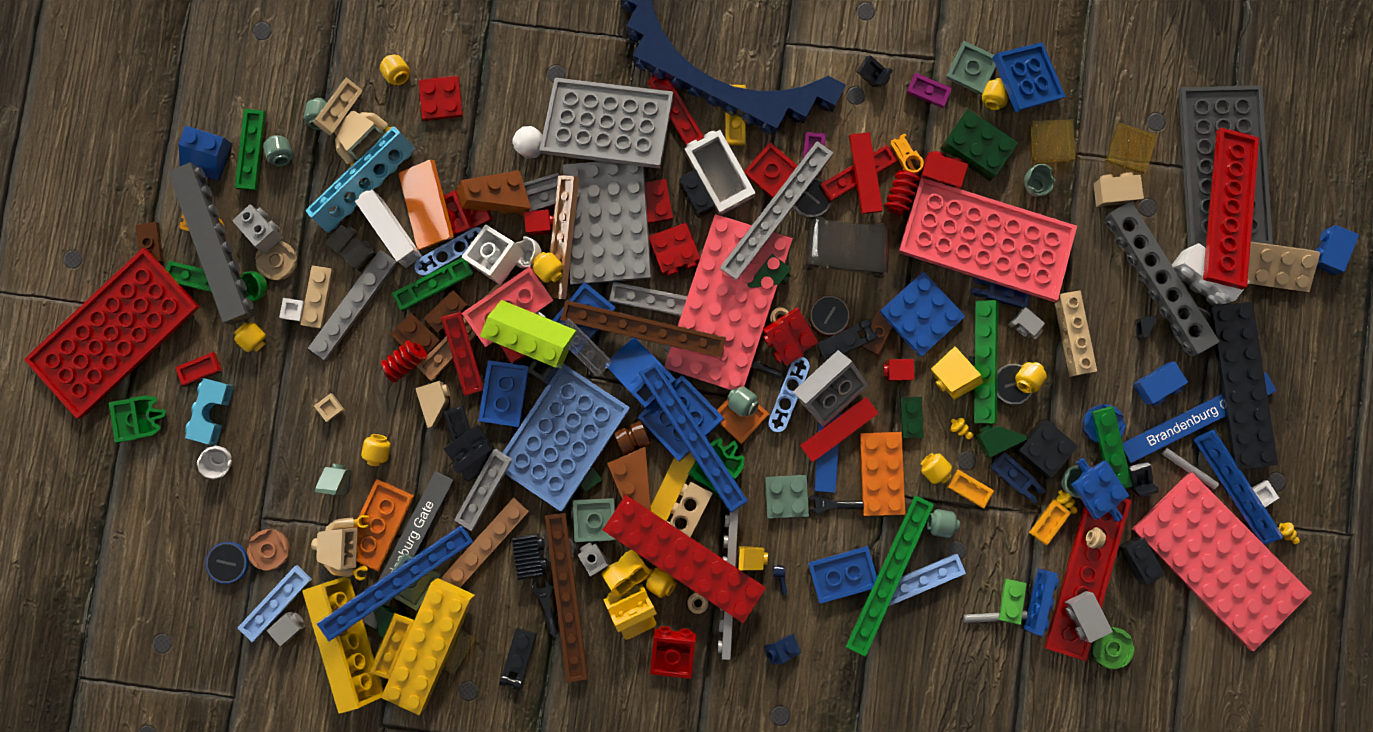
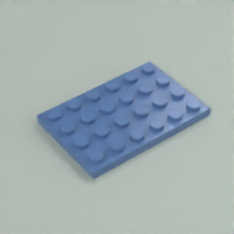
[503,364,631,512]

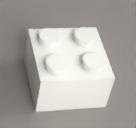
[462,224,525,285]

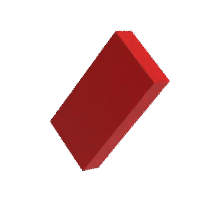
[175,352,223,387]

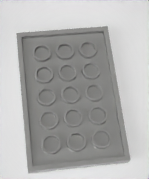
[540,78,674,169]
[563,161,652,285]

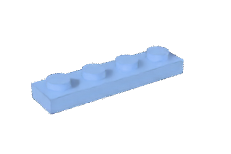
[889,554,966,606]
[238,565,312,642]

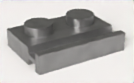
[524,173,559,212]

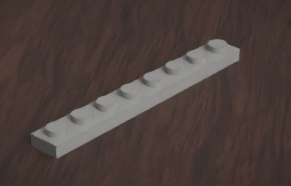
[720,142,833,281]
[718,508,739,660]

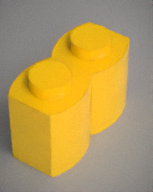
[601,550,651,597]

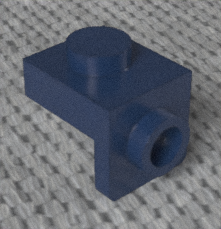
[764,634,801,665]

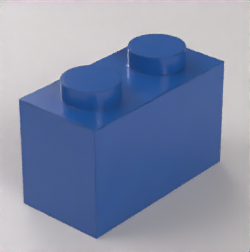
[1315,225,1359,275]
[1133,361,1188,406]

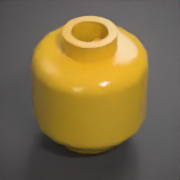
[379,55,410,85]
[982,78,1009,110]
[533,252,563,283]
[234,322,266,352]
[1015,362,1047,393]
[361,434,391,466]
[921,453,952,484]
[645,567,677,598]

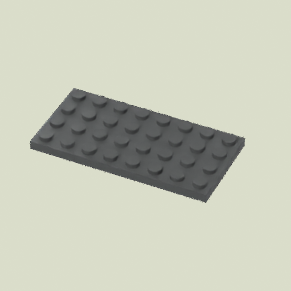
[1178,85,1273,248]

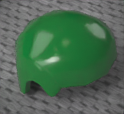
[240,271,268,302]

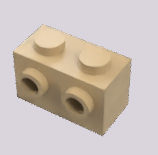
[1093,172,1144,207]

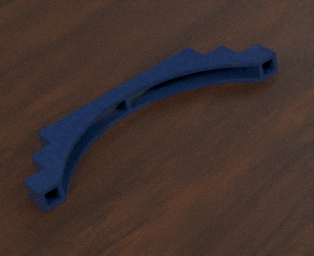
[620,0,846,135]

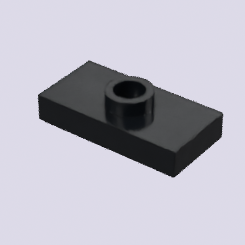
[443,405,471,441]

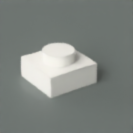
[279,298,305,322]
[1252,480,1279,507]

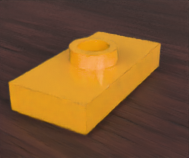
[947,470,994,509]
[1029,500,1072,546]

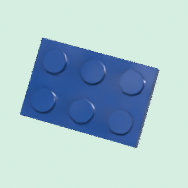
[552,282,616,355]
[478,360,529,427]
[808,546,877,604]
[1023,568,1059,636]

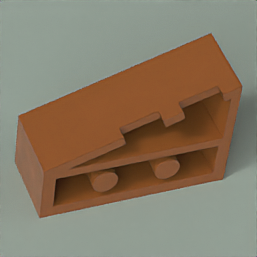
[456,170,531,216]
[607,447,651,511]

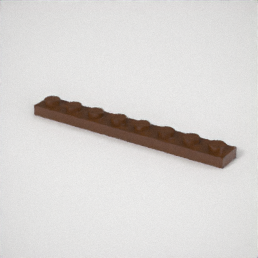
[561,300,726,358]
[545,512,588,683]

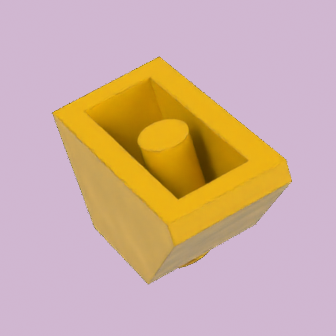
[737,546,768,570]

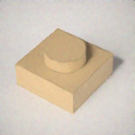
[314,393,345,422]

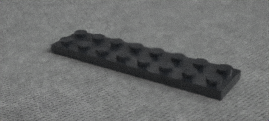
[1209,301,1278,470]

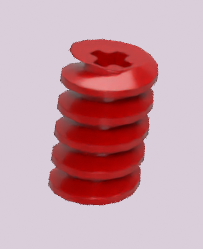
[883,170,921,216]
[381,340,427,383]

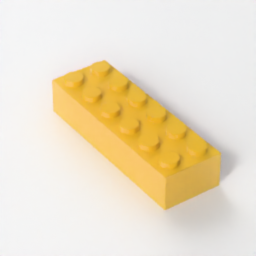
[302,577,384,714]
[381,578,475,715]

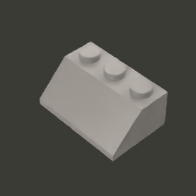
[793,350,869,427]

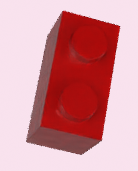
[919,151,968,189]

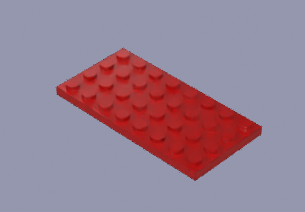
[24,248,200,419]

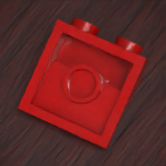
[649,223,700,276]
[763,307,818,366]
[650,626,696,679]

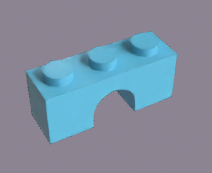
[185,378,234,445]

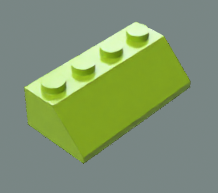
[480,300,577,369]

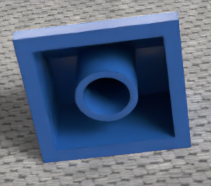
[178,125,232,181]

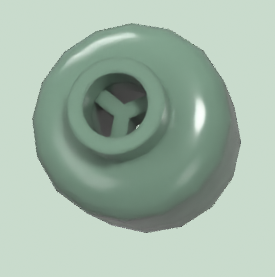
[304,98,327,130]
[263,135,293,166]
[728,387,759,417]
[927,509,960,538]

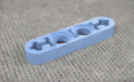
[415,227,482,277]
[768,357,810,432]

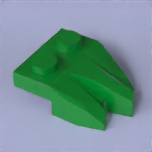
[109,396,166,443]
[687,437,744,498]

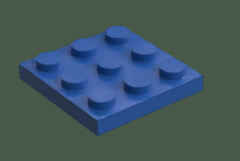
[993,42,1066,112]
[879,272,965,357]
[638,375,725,462]

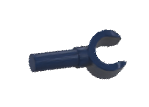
[773,565,787,595]

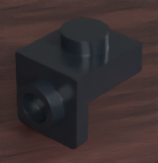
[856,55,893,87]
[1128,462,1159,497]

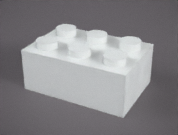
[1172,243,1250,306]

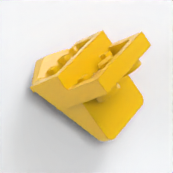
[603,582,657,640]

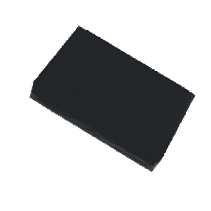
[1135,316,1157,340]

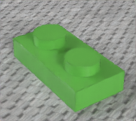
[998,579,1027,625]

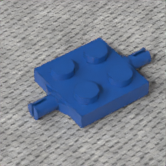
[1071,458,1129,522]

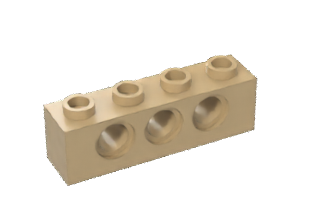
[1054,290,1097,377]
[667,482,713,537]

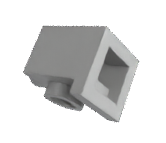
[1008,307,1045,340]
[578,542,609,576]

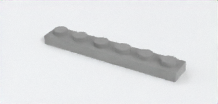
[308,250,398,361]

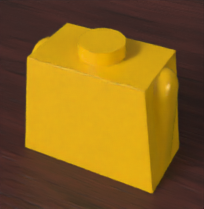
[931,347,983,400]

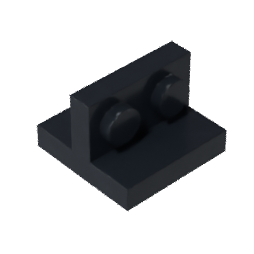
[443,424,496,481]

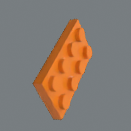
[859,432,905,516]

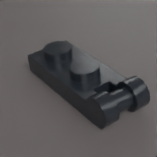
[817,319,878,361]
[499,628,537,691]

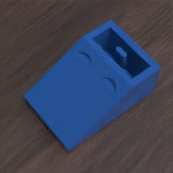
[604,338,676,408]

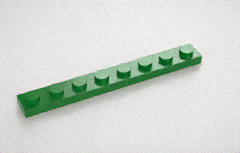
[845,495,934,657]

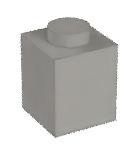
[267,612,306,646]

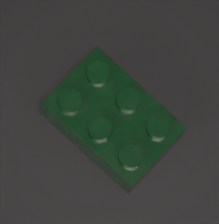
[940,109,1018,181]

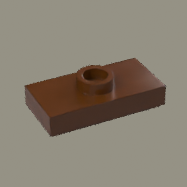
[136,222,164,263]
[861,310,892,355]

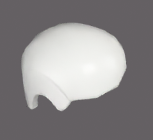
[512,126,542,159]
[516,237,542,269]
[197,445,232,479]

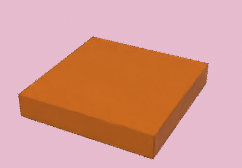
[717,399,769,444]

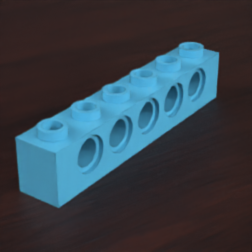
[305,126,416,233]

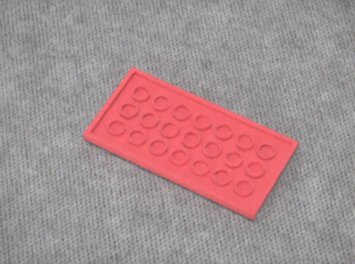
[898,177,1077,302]
[664,214,793,391]
[1132,472,1311,651]

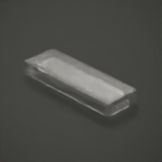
[562,319,612,376]

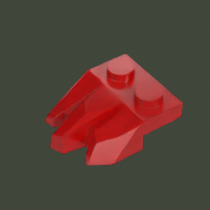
[444,190,494,234]

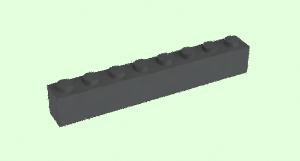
[168,162,254,325]

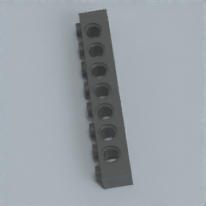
[1104,201,1220,357]

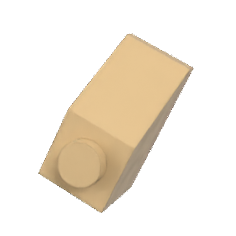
[416,381,450,429]

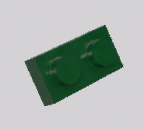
[900,397,924,439]

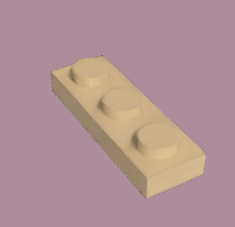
[313,77,363,135]
[300,266,334,329]

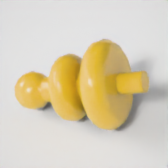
[951,418,973,439]
[1056,490,1078,514]
[1278,523,1300,544]

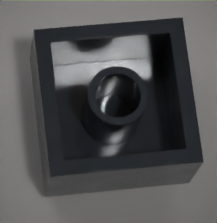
[1014,419,1079,478]

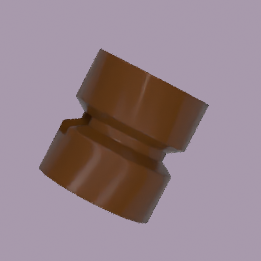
[614,421,651,456]

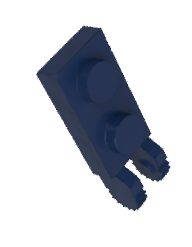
[971,277,1030,309]
[989,452,1046,504]

